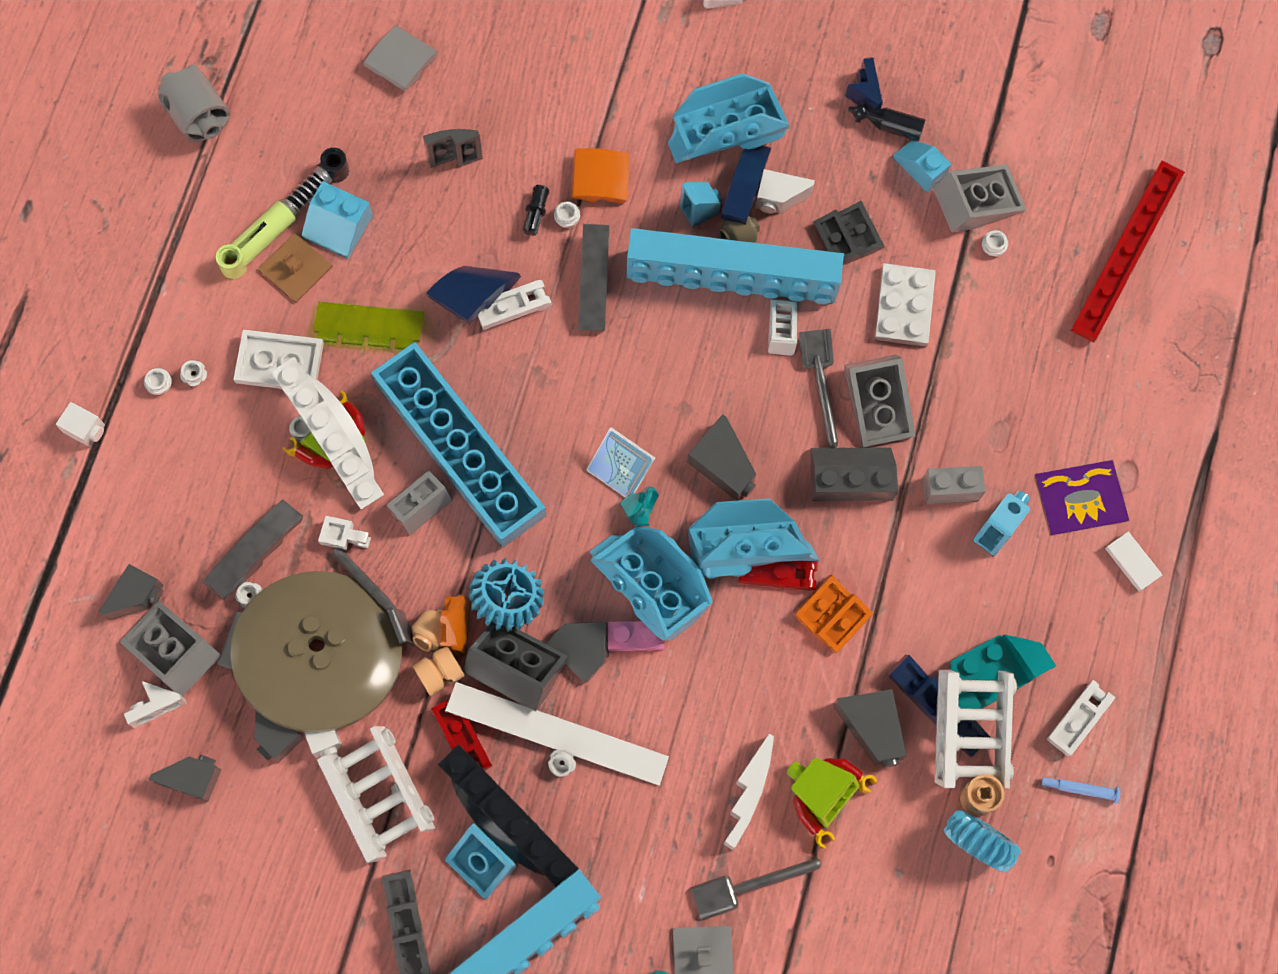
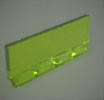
[314,302,424,350]

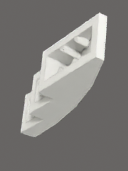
[723,733,774,851]

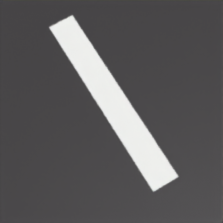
[445,682,669,786]

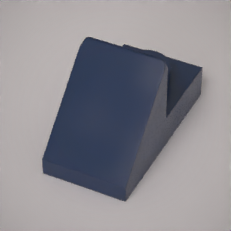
[845,57,883,111]

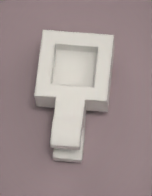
[318,516,371,550]

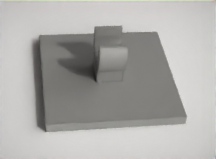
[673,926,734,974]

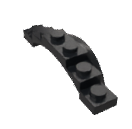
[438,744,579,887]

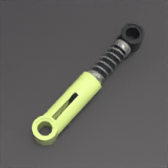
[216,147,350,279]

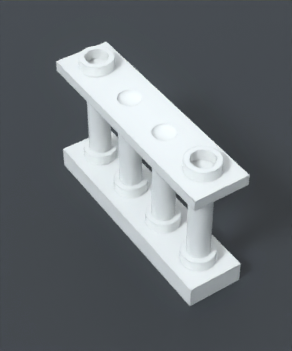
[935,670,1017,788]
[317,726,435,863]

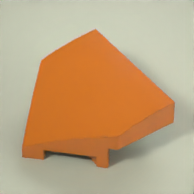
[440,595,472,656]

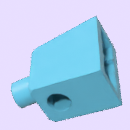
[973,491,1031,556]

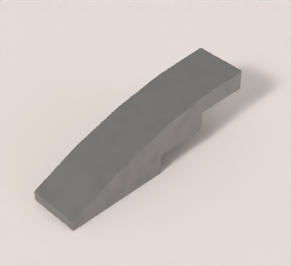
[578,224,610,331]
[203,499,303,600]
[382,869,431,974]

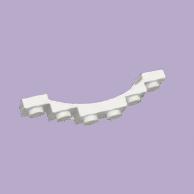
[271,357,384,510]

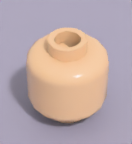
[411,609,442,652]

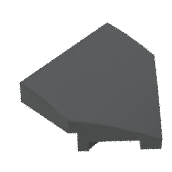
[546,622,609,683]

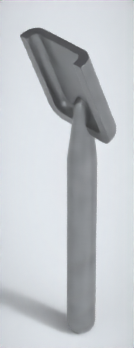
[799,329,838,448]
[333,548,415,647]
[691,858,821,920]

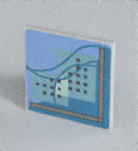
[587,427,655,498]

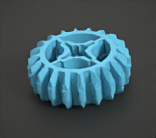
[469,558,544,632]
[944,810,1021,872]

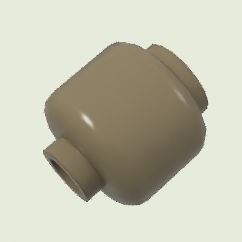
[719,217,760,243]

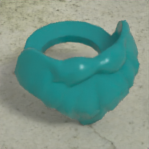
[620,486,659,526]

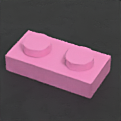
[607,621,664,651]

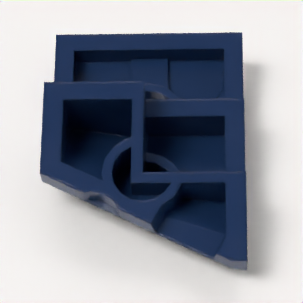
[427,266,521,325]

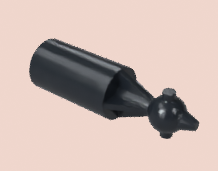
[848,102,926,142]

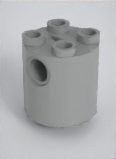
[158,64,230,142]

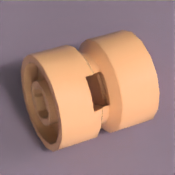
[412,646,465,697]
[960,774,1005,816]

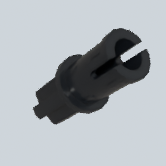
[523,185,550,236]

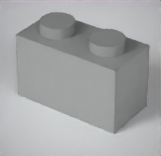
[923,466,985,504]

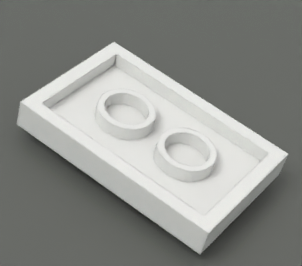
[874,263,936,347]
[233,330,324,389]

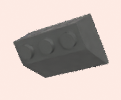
[810,447,898,501]
[463,622,568,711]

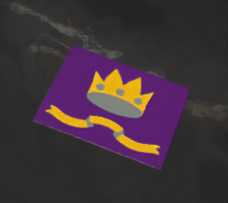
[1035,460,1130,535]

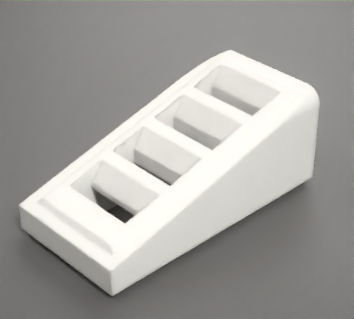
[768,300,797,356]

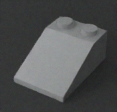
[932,164,1026,233]
[844,354,916,447]
[119,601,221,697]

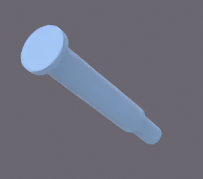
[1041,777,1120,804]

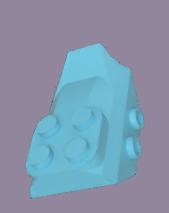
[668,73,790,164]
[688,498,819,579]
[589,526,713,641]

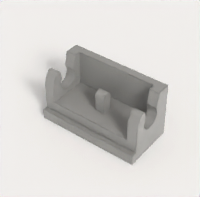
[387,471,452,535]

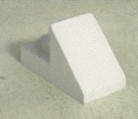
[124,681,187,728]

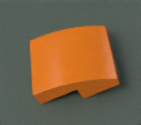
[571,148,630,204]
[792,575,874,653]

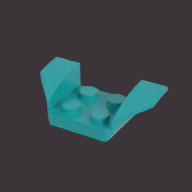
[949,634,1056,709]

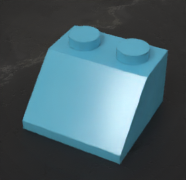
[301,181,373,259]

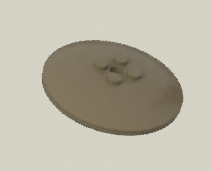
[230,571,402,732]

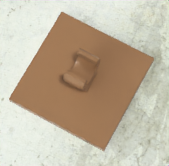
[258,233,333,303]

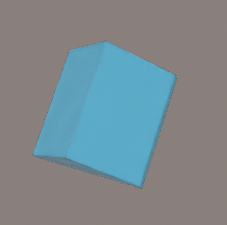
[445,823,517,900]

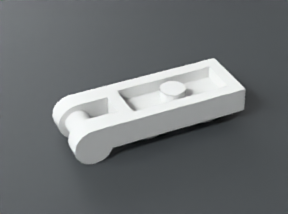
[477,280,552,330]
[1046,679,1115,757]

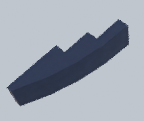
[721,145,771,225]
[887,654,990,757]

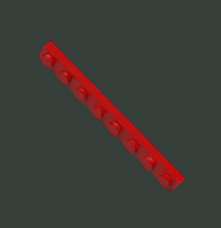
[1070,160,1185,343]

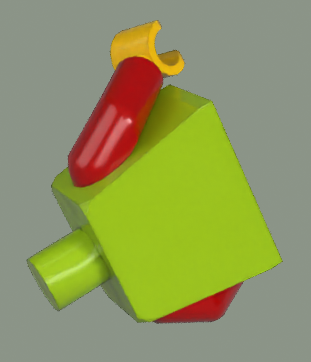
[282,391,366,469]
[787,758,877,849]

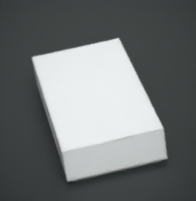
[1105,531,1162,592]

